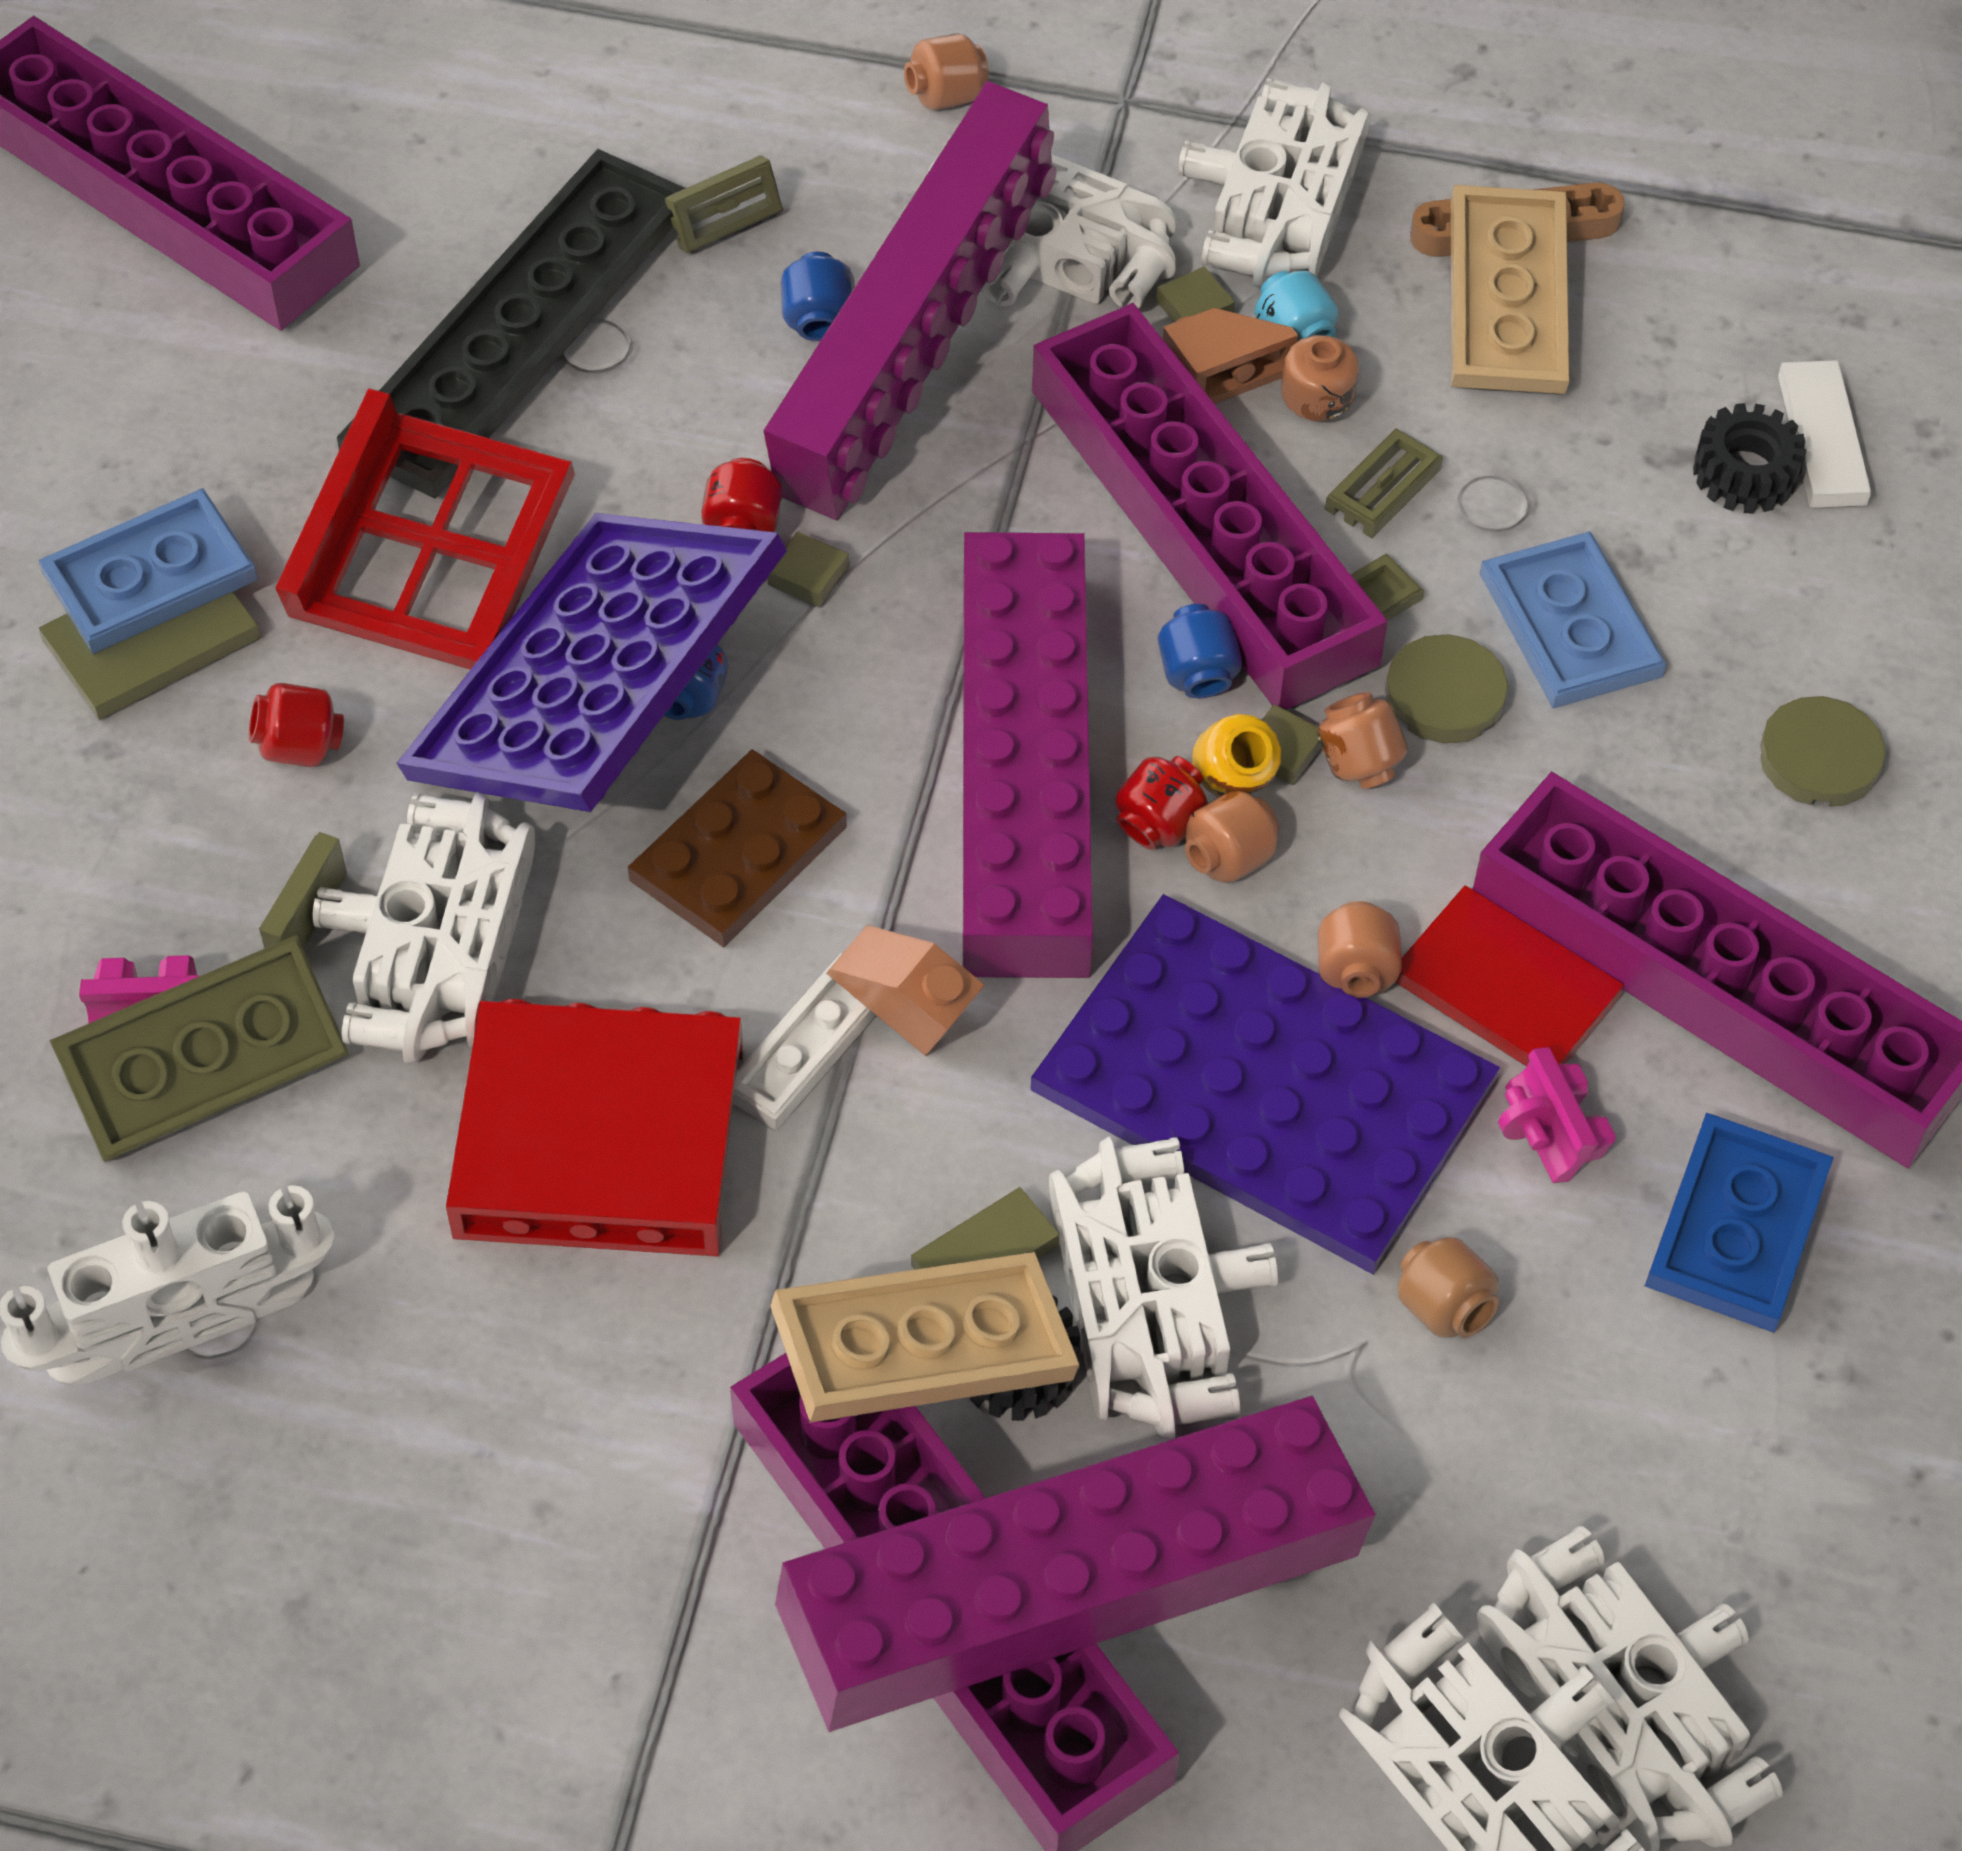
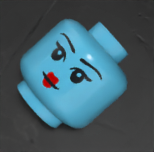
[1254,271,1339,342]

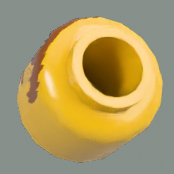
[1192,714,1281,797]

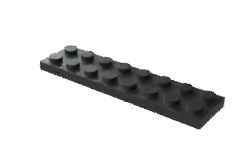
[337,149,690,499]

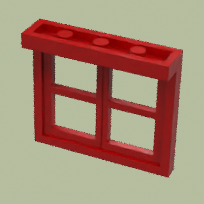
[275,388,575,670]

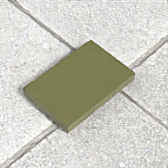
[38,592,261,720]

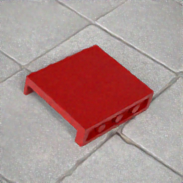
[446,999,744,1257]

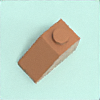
[1163,308,1298,404]
[826,925,985,1056]

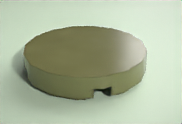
[1385,634,1508,744]
[1760,696,1886,807]

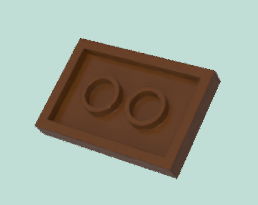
[628,749,847,948]

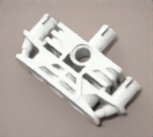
[1178,77,1370,287]
[929,154,1176,308]
[313,792,535,1064]
[1049,1136,1278,1439]
[0,1185,334,1386]
[1476,1526,1783,1851]
[1339,1602,1645,1851]

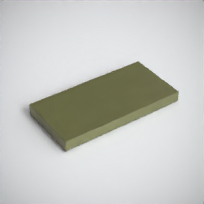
[49,935,349,1162]

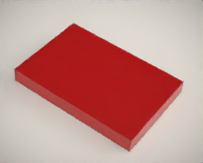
[1395,885,1624,1067]

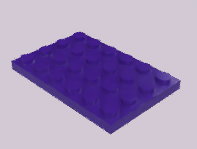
[396,513,787,812]
[1031,894,1501,1275]

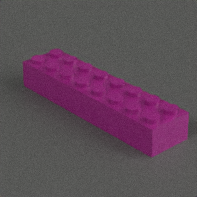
[0,15,360,331]
[763,81,1057,521]
[1032,303,1388,710]
[962,532,1093,978]
[1473,771,1962,1169]
[730,1353,1179,1851]
[775,1395,1376,1732]

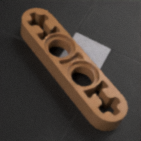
[1410,183,1625,257]

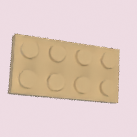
[1451,185,1569,394]
[770,1252,1079,1423]

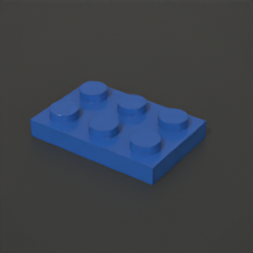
[1645,1112,1834,1333]

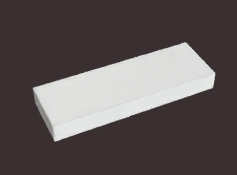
[1778,360,1871,508]
[733,953,876,1131]

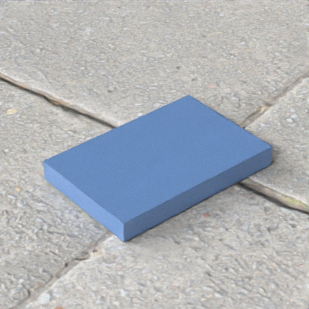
[38,488,258,654]
[1480,531,1666,708]

